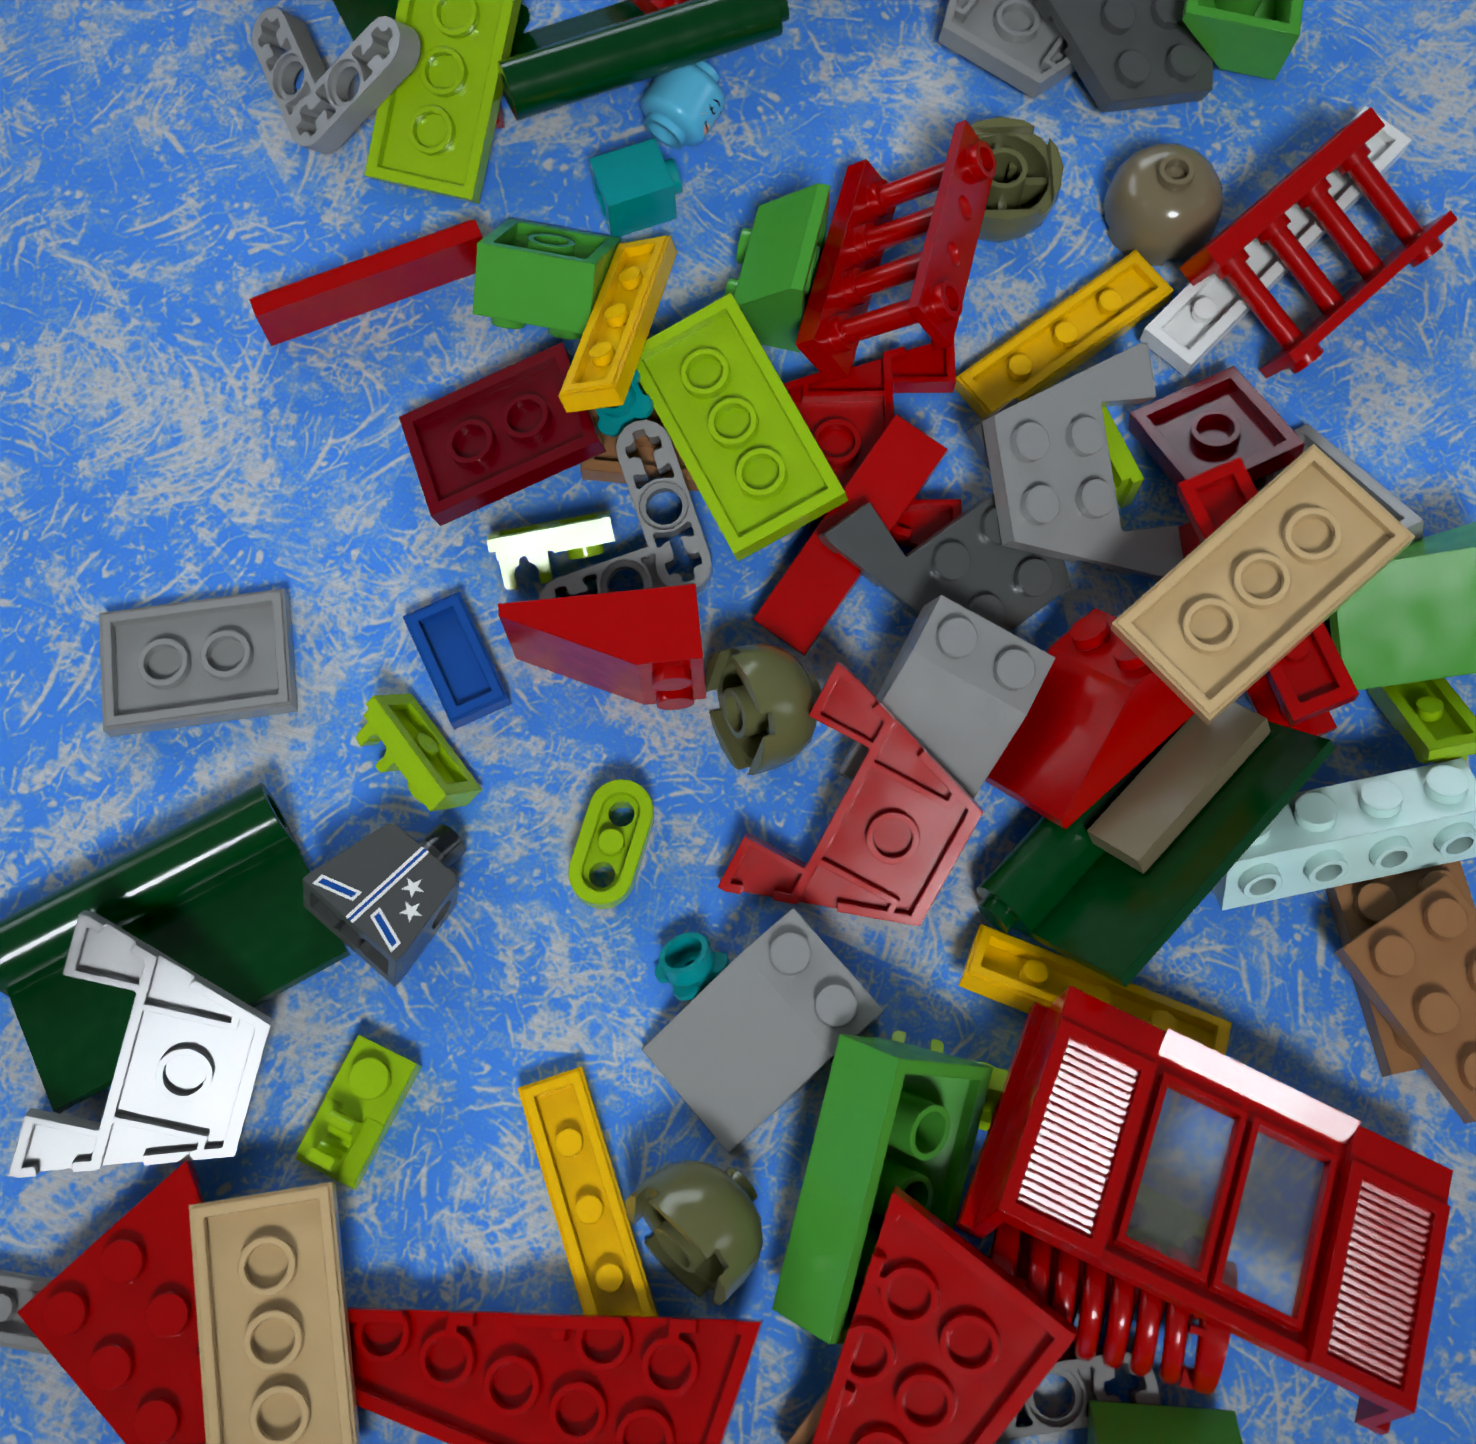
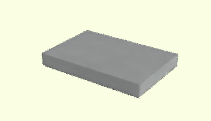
[99,588,298,737]

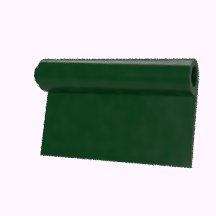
[498,0,789,121]
[976,721,1335,987]
[0,783,351,1114]

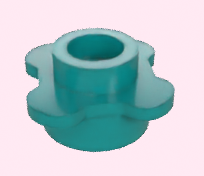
[595,369,654,437]
[655,932,730,1001]

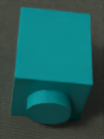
[589,138,683,237]

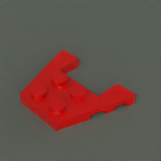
[783,338,962,548]
[718,661,983,927]

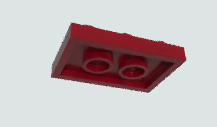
[399,342,606,526]

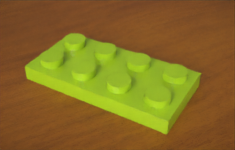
[364,0,522,204]
[636,293,848,562]

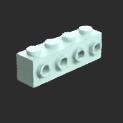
[1212,758,1476,911]

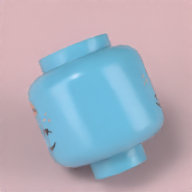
[641,61,725,149]

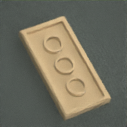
[1111,444,1415,726]
[189,1182,361,1444]

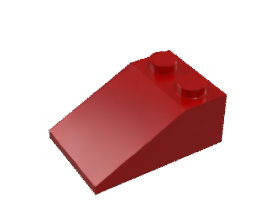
[498,584,706,710]
[985,608,1194,830]

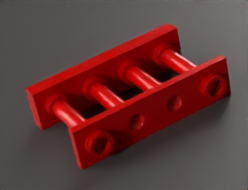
[1179,107,1458,379]
[795,120,997,383]
[1176,457,1359,736]

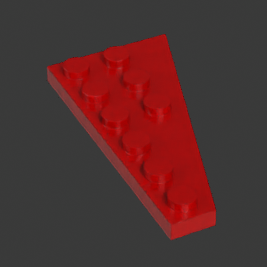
[17,1161,206,1444]
[812,1185,1077,1444]
[347,1307,764,1444]

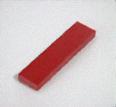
[249,219,483,346]
[753,415,948,656]

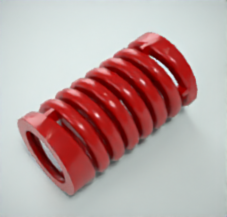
[989,1222,1237,1396]

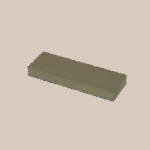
[1087,702,1271,874]

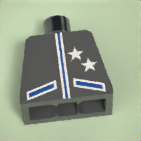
[302,823,466,987]

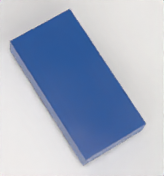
[402,591,511,730]

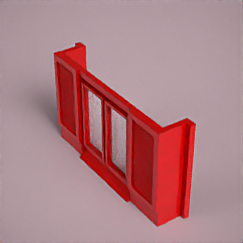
[955,985,1453,1435]

